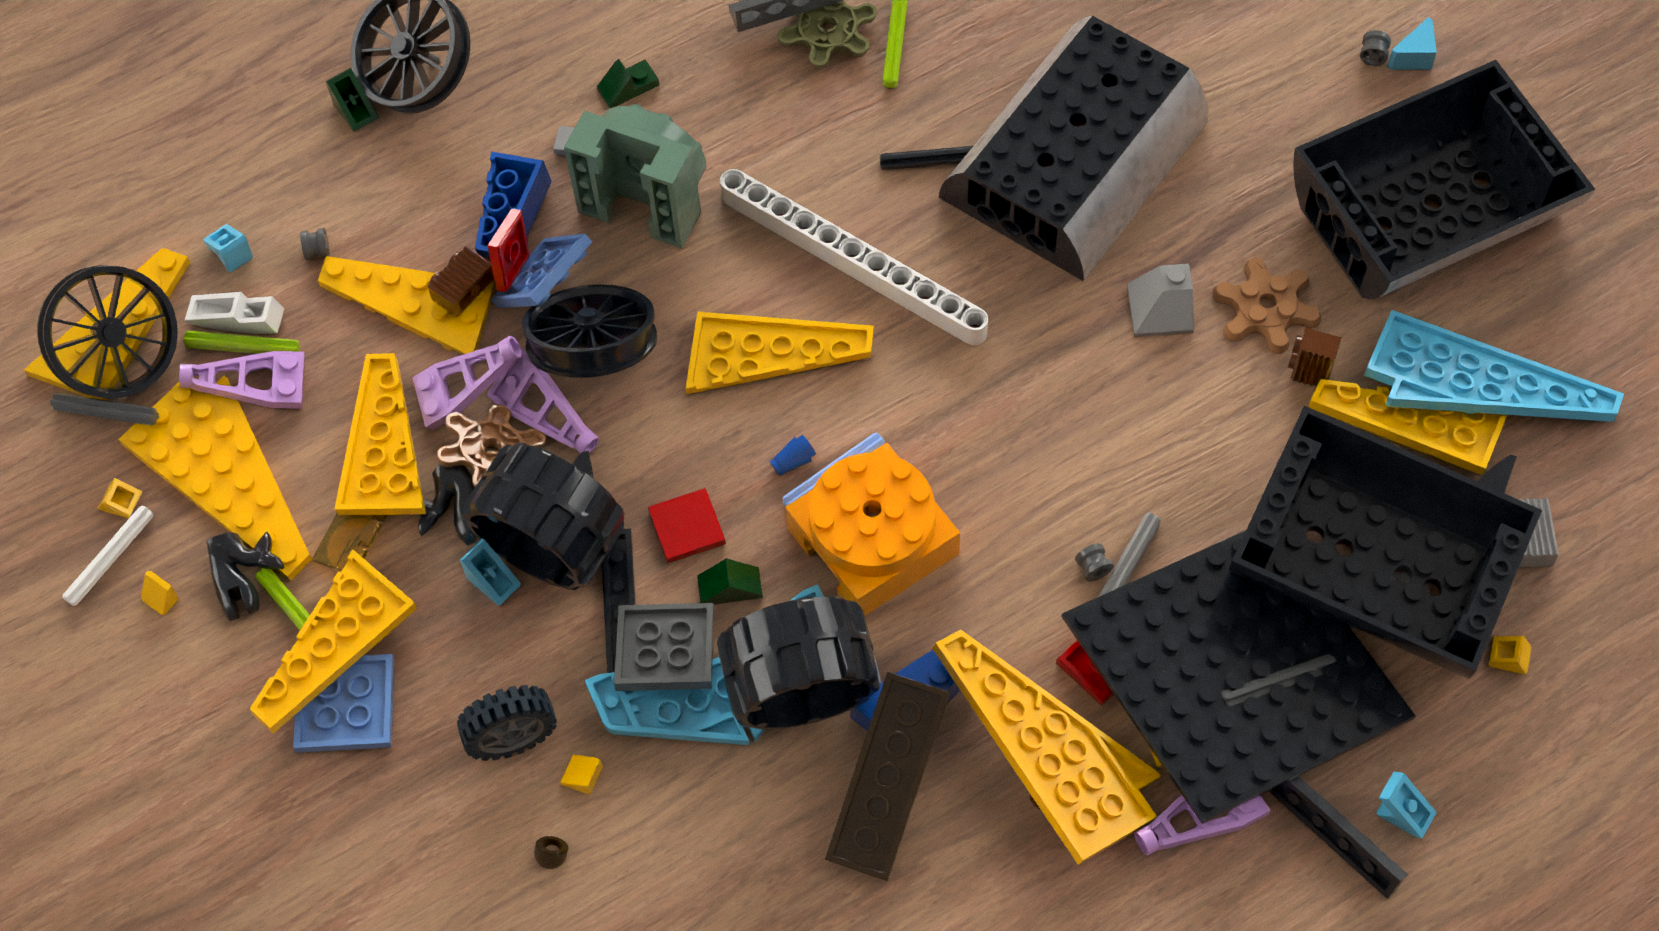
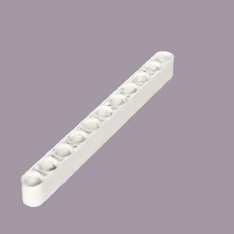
[720,169,988,345]

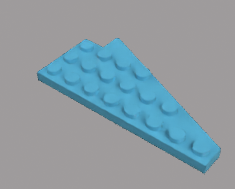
[1364,310,1624,422]

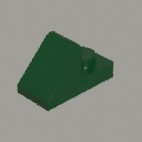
[597,59,659,108]

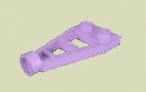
[412,336,523,431]
[487,348,600,453]
[179,351,305,409]
[1134,795,1270,856]

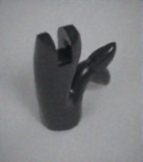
[418,464,476,546]
[207,531,285,621]

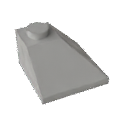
[1127,264,1194,337]

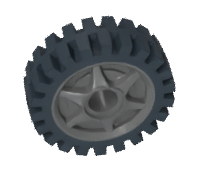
[457,685,557,761]

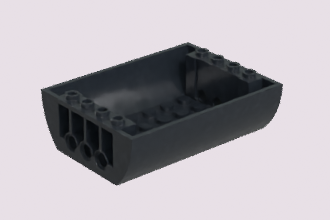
[1228,406,1542,679]

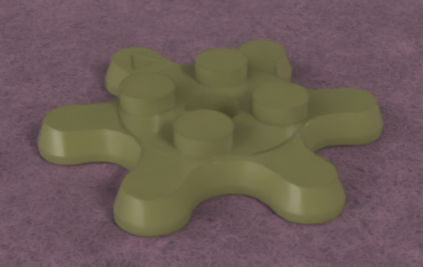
[777,0,877,69]

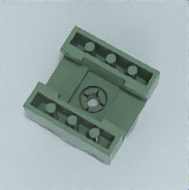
[564,104,706,249]

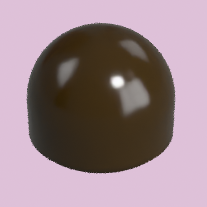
[534,836,568,869]

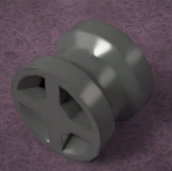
[1360,30,1391,66]
[300,228,330,260]
[1075,543,1114,582]

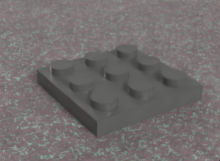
[614,603,714,691]

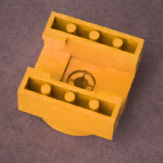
[785,443,960,616]

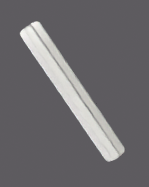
[62,506,154,606]

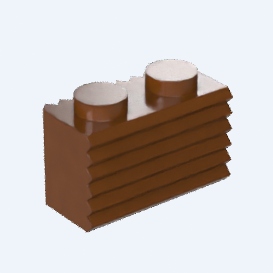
[428,246,494,317]
[1288,327,1341,387]

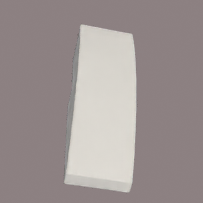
[184,292,284,334]

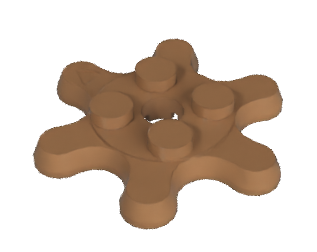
[1213,257,1321,354]
[437,404,546,487]

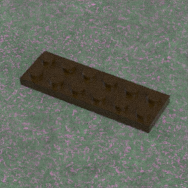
[825,671,950,881]

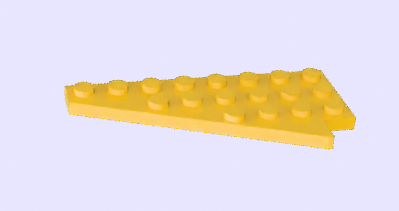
[118,375,312,581]
[932,630,1161,865]

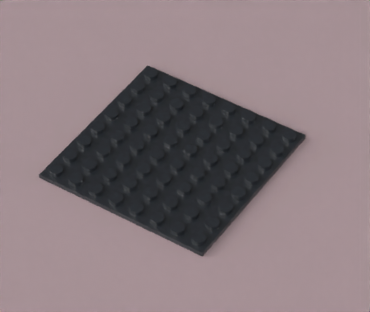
[1061,530,1416,824]

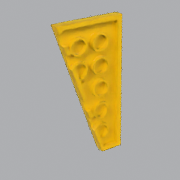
[24,248,190,400]
[318,256,496,355]
[685,312,874,395]
[334,353,426,515]
[1308,379,1507,476]
[250,549,417,734]

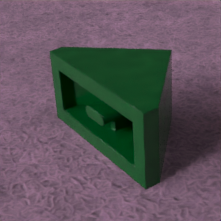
[325,68,378,131]
[697,558,763,604]

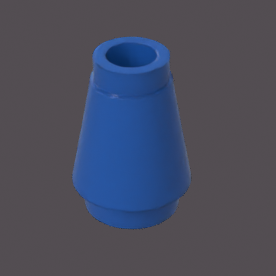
[769,434,816,476]

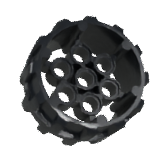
[462,442,625,590]
[717,596,881,730]

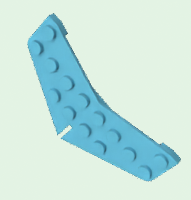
[585,584,824,745]

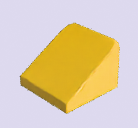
[97,478,142,519]
[141,571,179,615]
[1488,636,1531,674]
[560,754,603,795]

